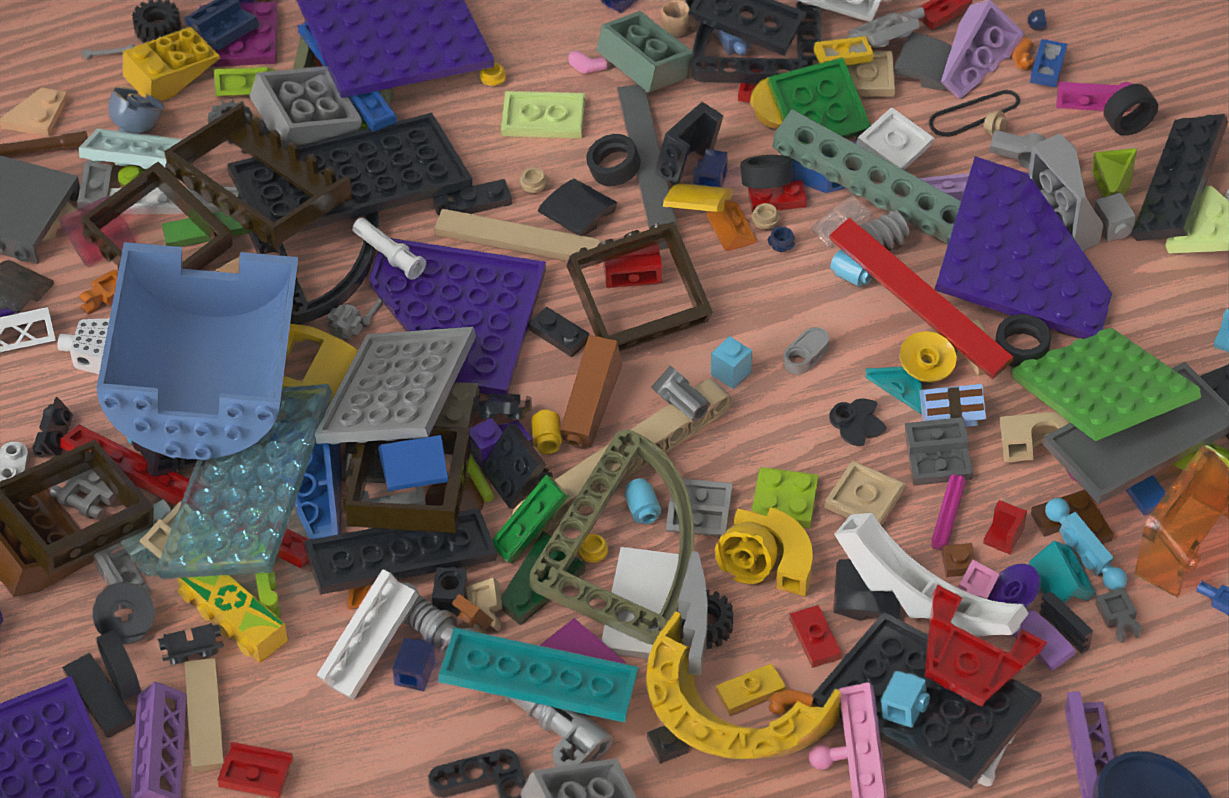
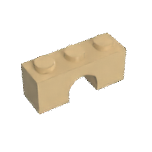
[1000,412,1070,463]

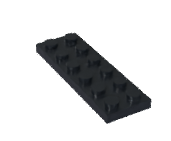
[1132,114,1229,241]
[304,508,497,595]

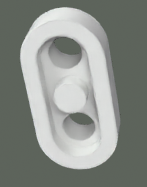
[0,442,30,482]

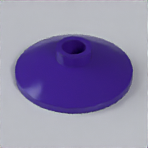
[987,564,1041,608]

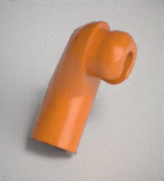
[1011,38,1035,70]

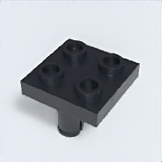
[481,424,553,509]

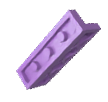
[131,681,187,798]
[1065,691,1114,798]

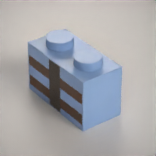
[919,384,986,427]

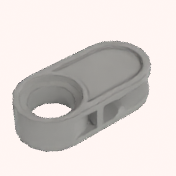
[783,327,829,375]

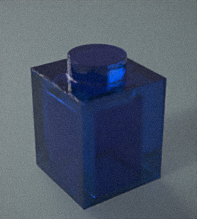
[392,638,436,692]

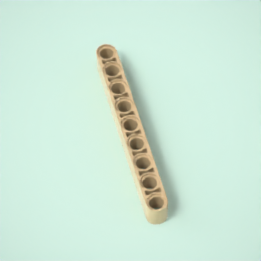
[511,379,733,539]

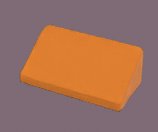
[706,200,757,251]

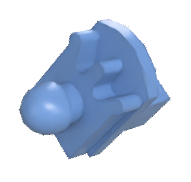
[714,28,751,56]

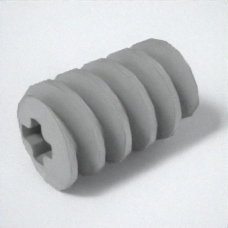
[860,210,909,250]

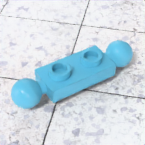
[1045,498,1127,591]

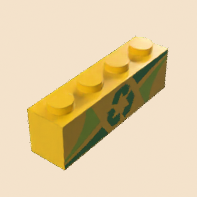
[176,554,288,663]

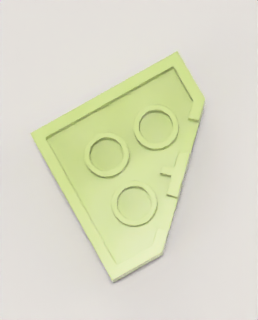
[1165,186,1229,253]

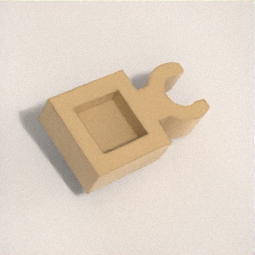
[467,577,502,634]

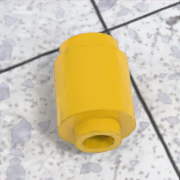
[531,409,562,454]

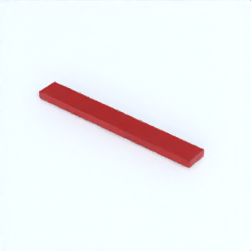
[829,217,1013,380]

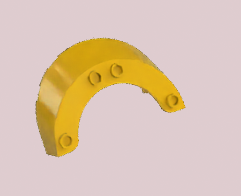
[646,611,841,759]

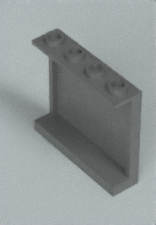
[0,155,80,264]

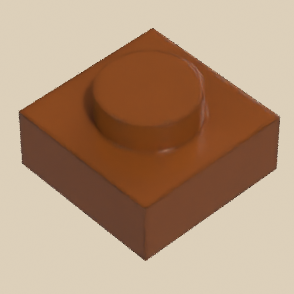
[941,543,976,577]
[452,594,493,630]

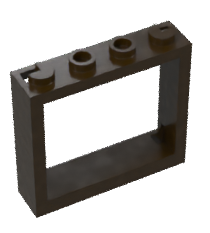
[81,161,233,271]
[566,221,713,351]
[341,426,471,533]
[0,440,154,575]

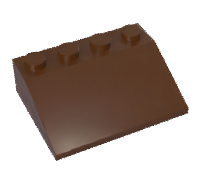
[0,489,94,597]

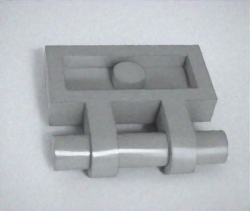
[50,469,117,520]

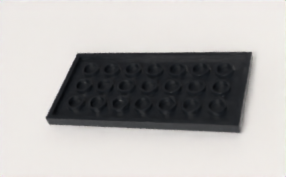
[227,113,473,232]

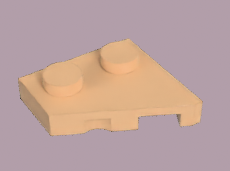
[0,87,68,137]

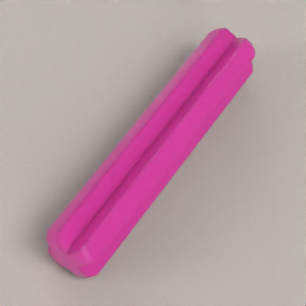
[931,474,966,550]

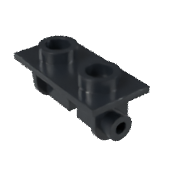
[32,397,73,457]
[158,622,224,665]

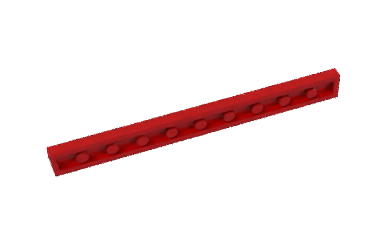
[61,424,310,569]

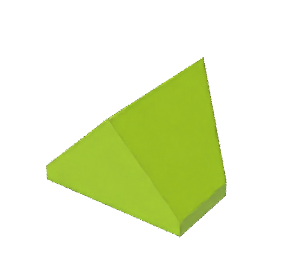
[1091,148,1137,198]

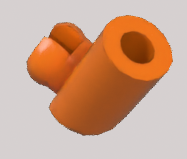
[769,689,814,715]

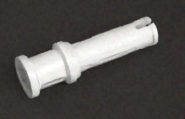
[352,217,426,280]

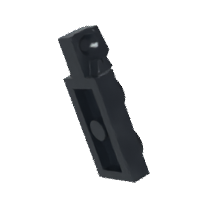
[434,179,512,215]

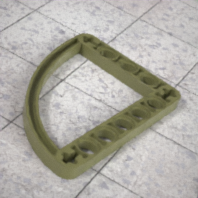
[530,429,694,645]

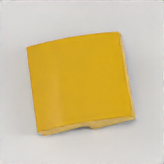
[663,183,733,212]

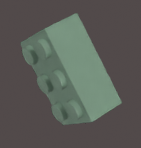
[596,11,693,92]

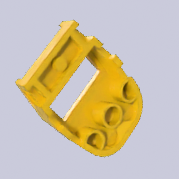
[281,324,358,412]

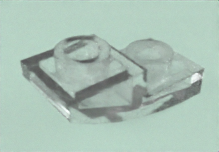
[811,196,873,249]

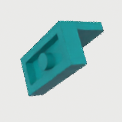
[1029,540,1096,604]

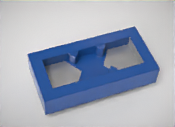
[1030,39,1067,87]

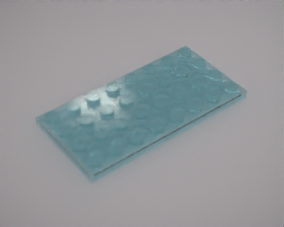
[156,384,332,579]

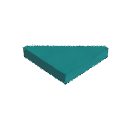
[865,367,923,414]

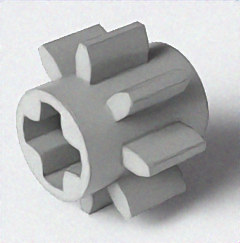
[327,304,363,340]

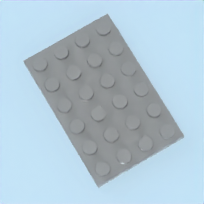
[314,327,476,444]

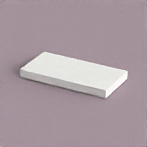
[602,547,679,659]

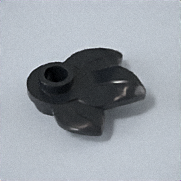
[829,398,886,446]

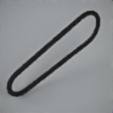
[929,90,1020,137]

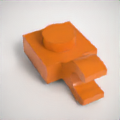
[79,269,118,314]

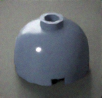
[108,87,164,133]

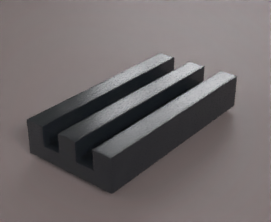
[1039,591,1093,654]

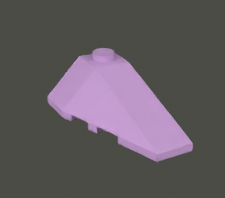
[941,0,1024,99]

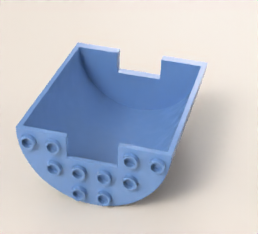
[97,242,298,460]

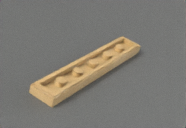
[434,209,601,266]

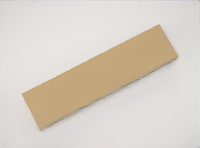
[184,658,224,773]

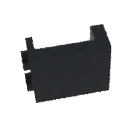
[655,102,724,185]

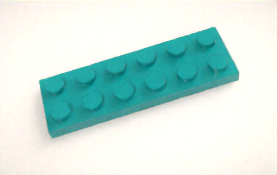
[438,628,638,723]

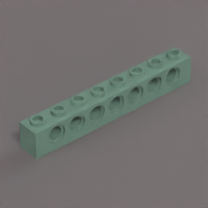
[772,109,961,245]

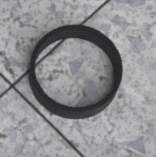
[96,630,141,701]

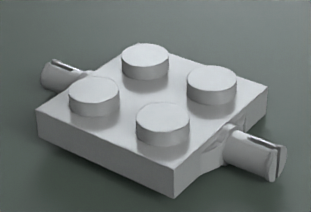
[843,7,925,48]

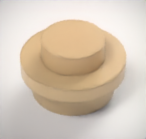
[984,110,1008,137]
[520,167,547,193]
[752,203,779,229]

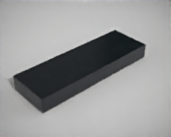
[62,652,135,738]

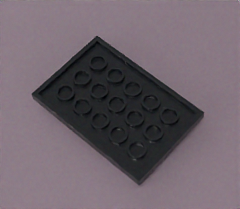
[812,612,1042,789]

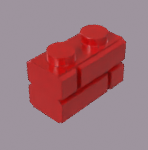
[603,244,662,288]

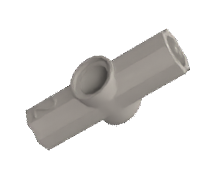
[989,130,1046,169]

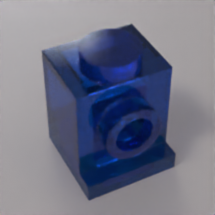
[694,149,728,187]

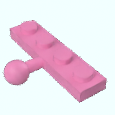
[809,683,888,798]

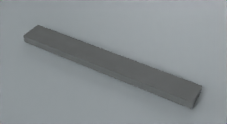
[618,84,679,250]

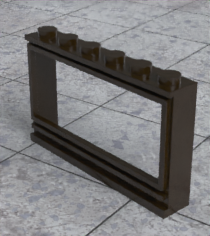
[164,104,352,249]

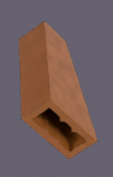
[560,335,623,447]

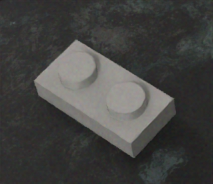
[77,161,112,211]

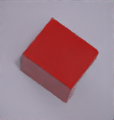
[983,500,1027,555]

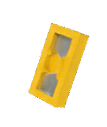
[814,36,874,65]

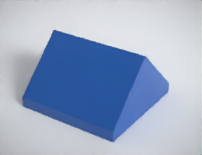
[378,435,448,491]

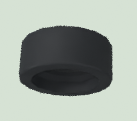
[1103,84,1159,136]
[586,134,641,186]
[740,154,794,188]
[995,314,1051,367]

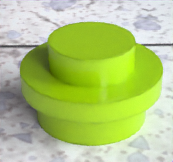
[118,165,144,187]

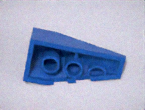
[271,425,342,540]

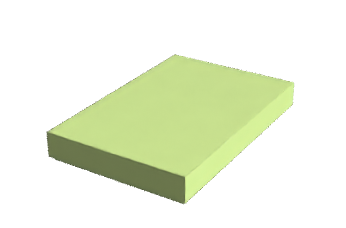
[501,91,585,138]

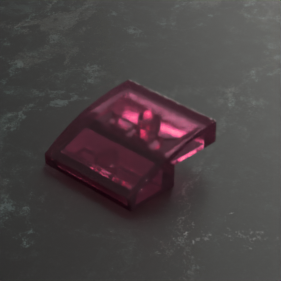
[59,195,136,266]

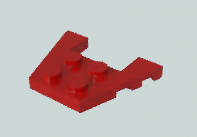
[925,584,1047,707]

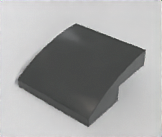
[894,32,952,91]
[905,417,973,485]

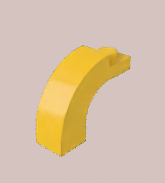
[734,507,813,597]

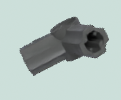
[651,365,710,422]

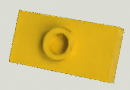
[716,663,786,716]

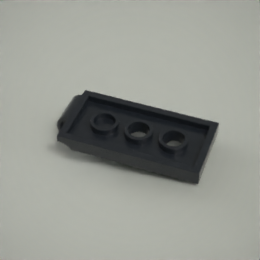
[685,0,806,56]

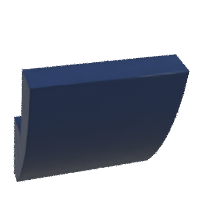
[184,0,259,50]

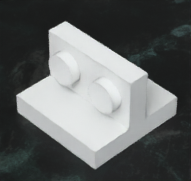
[856,107,934,170]

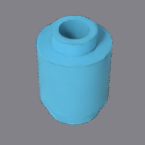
[830,250,872,287]
[624,478,661,524]

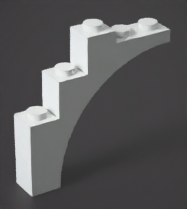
[834,513,1029,638]

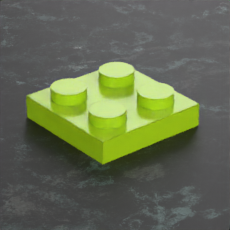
[752,467,819,529]

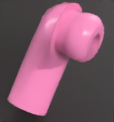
[568,51,607,74]

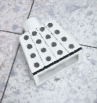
[58,318,110,374]

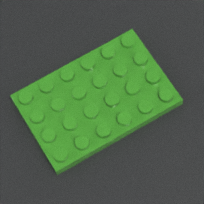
[1011,328,1201,441]

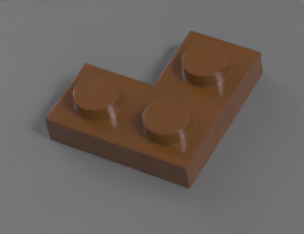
[1031,489,1113,544]

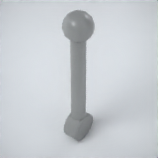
[82,44,135,60]
[360,298,383,327]

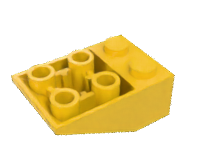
[123,27,219,102]

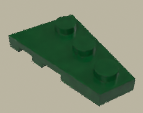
[501,531,586,625]

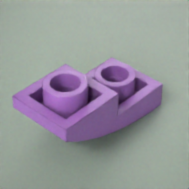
[1011,609,1076,671]

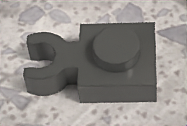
[1095,588,1141,643]

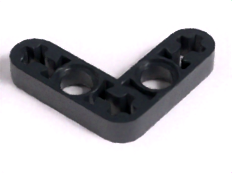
[428,749,526,798]

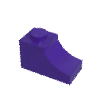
[470,418,533,468]

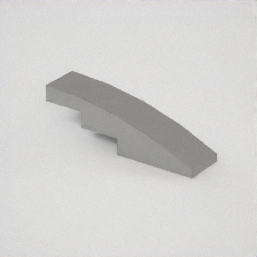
[678,551,708,676]

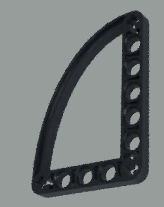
[691,0,821,84]
[238,193,379,325]

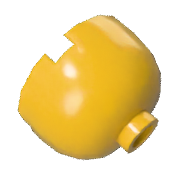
[715,522,778,585]

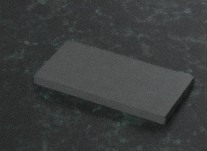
[1043,362,1229,504]

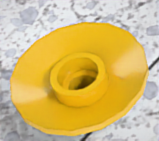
[899,331,957,383]

